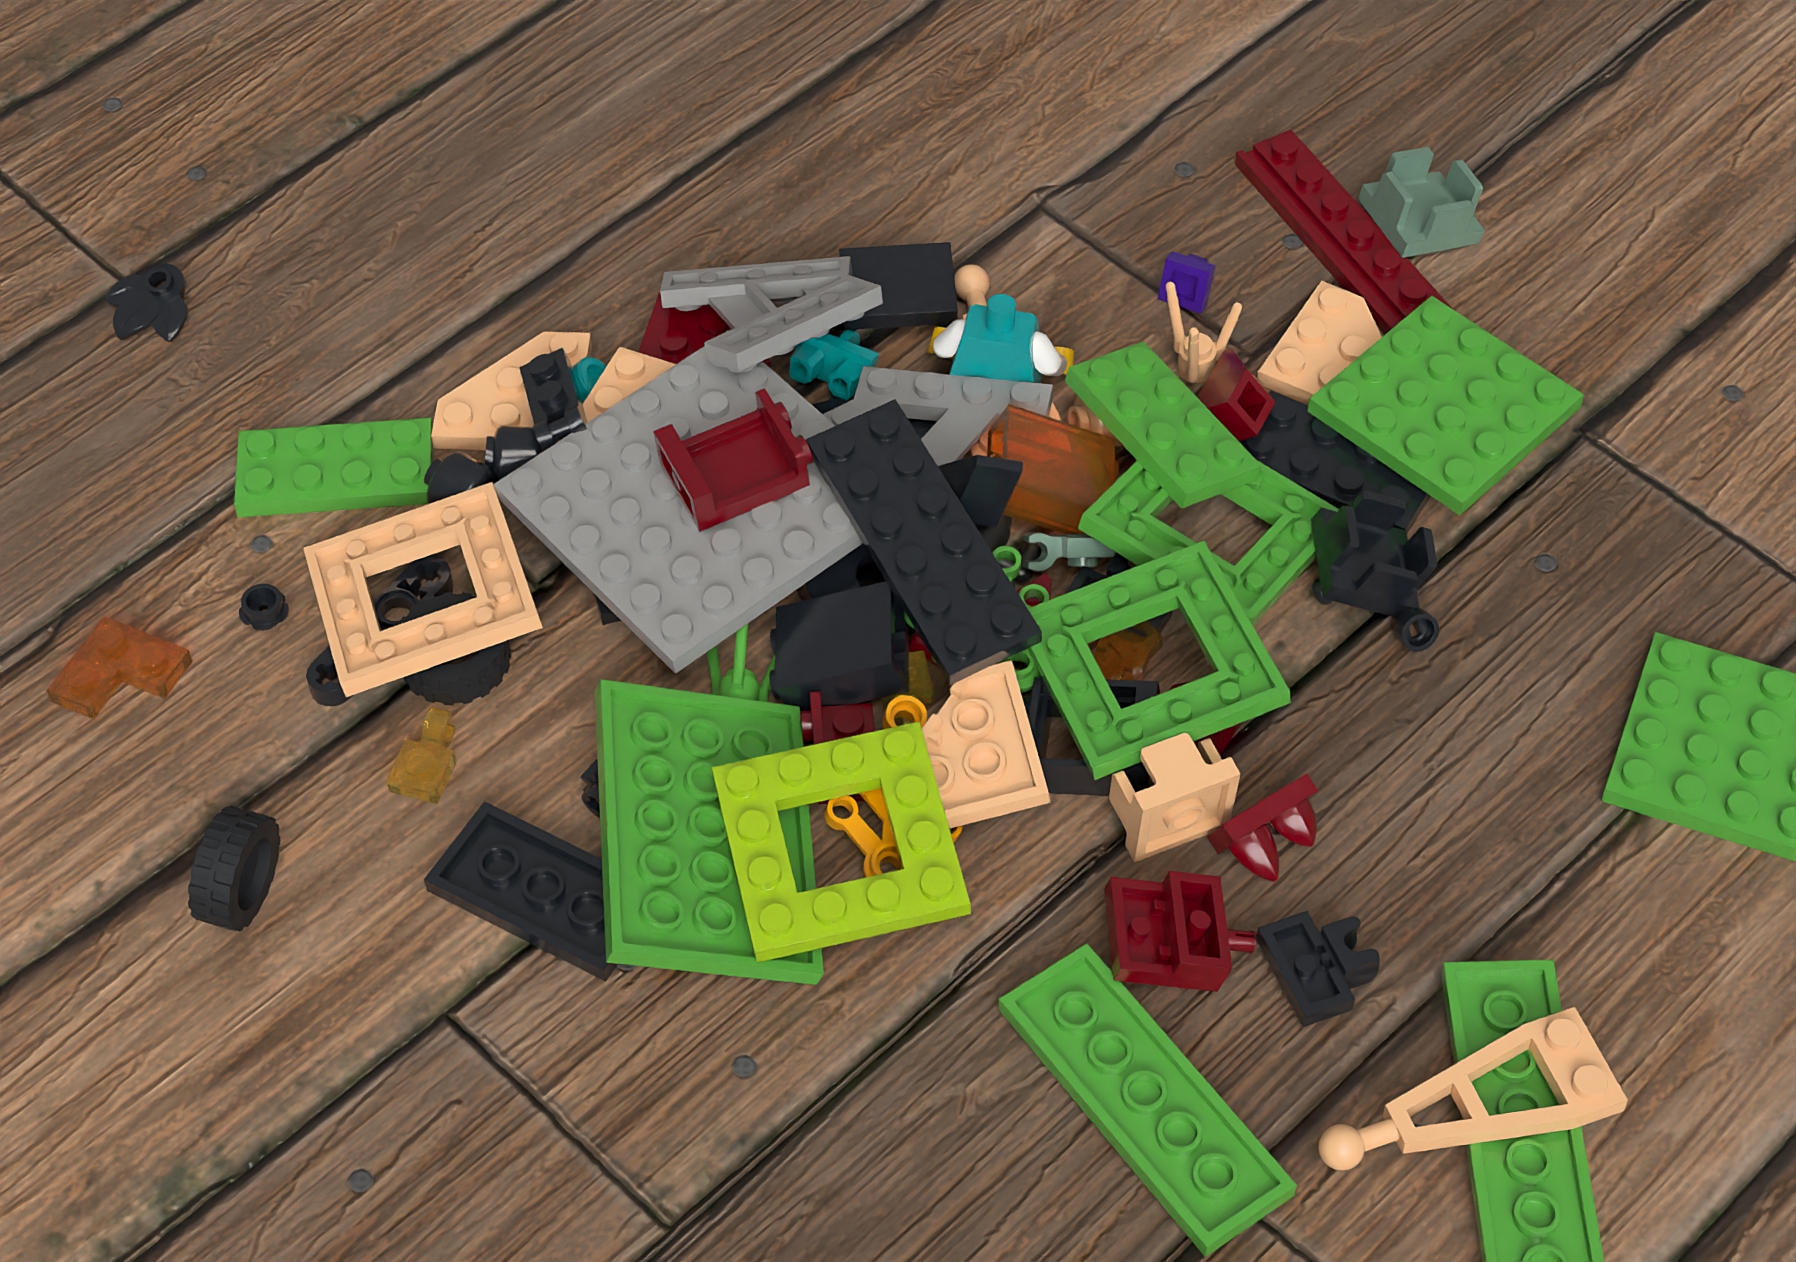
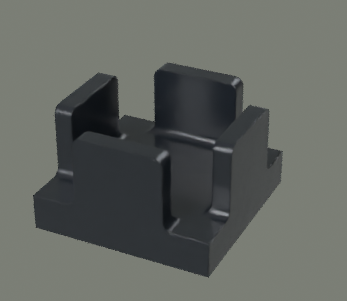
[1311,491,1437,618]

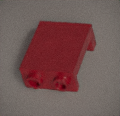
[653,388,813,532]

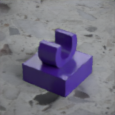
[1158,251,1216,313]

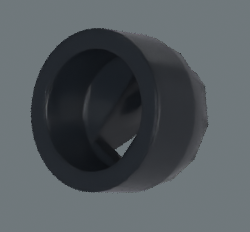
[1394,607,1439,651]

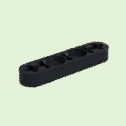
[306,556,454,706]

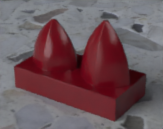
[1207,773,1318,882]

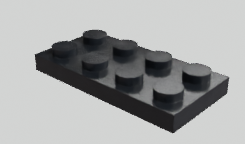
[1239,390,1431,534]
[424,801,618,982]

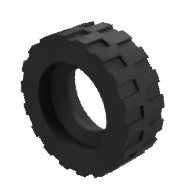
[399,592,511,706]
[188,805,280,932]

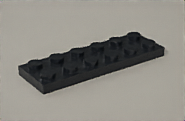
[806,399,1042,685]

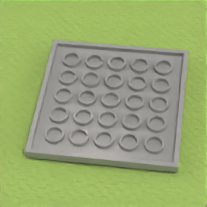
[493,331,863,674]

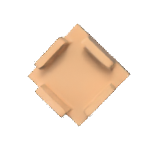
[1109,733,1240,863]

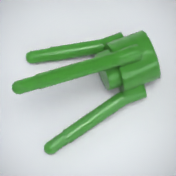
[707,624,775,702]

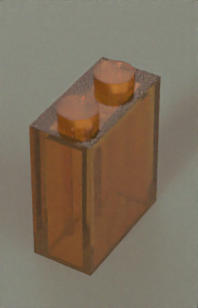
[987,404,1119,534]

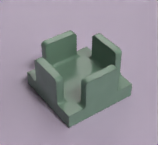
[1358,147,1484,258]

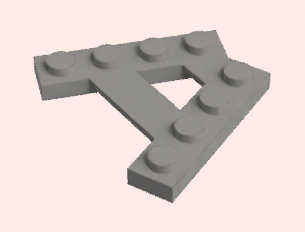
[660,256,883,373]
[823,366,1053,466]

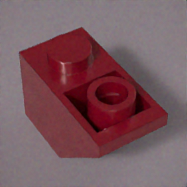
[1197,348,1275,441]

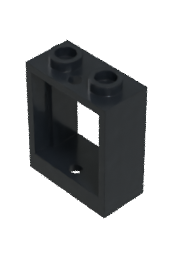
[1023,677,1160,796]

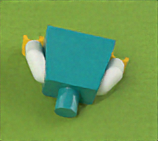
[927,294,1075,383]

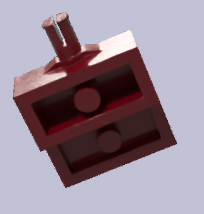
[1104,871,1256,992]

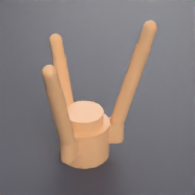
[1166,282,1242,383]

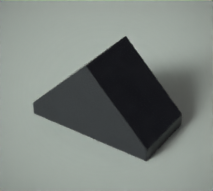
[938,455,1023,527]

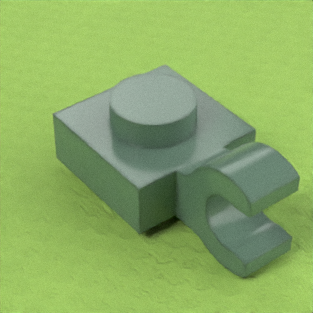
[1022,532,1115,571]

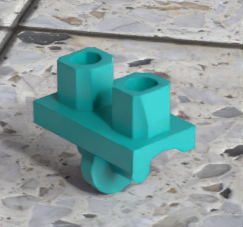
[789,329,879,400]

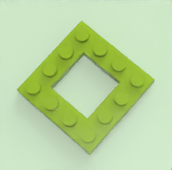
[712,721,971,963]

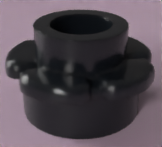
[239,584,289,631]

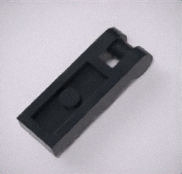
[519,347,588,451]

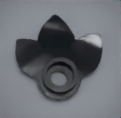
[105,263,188,342]

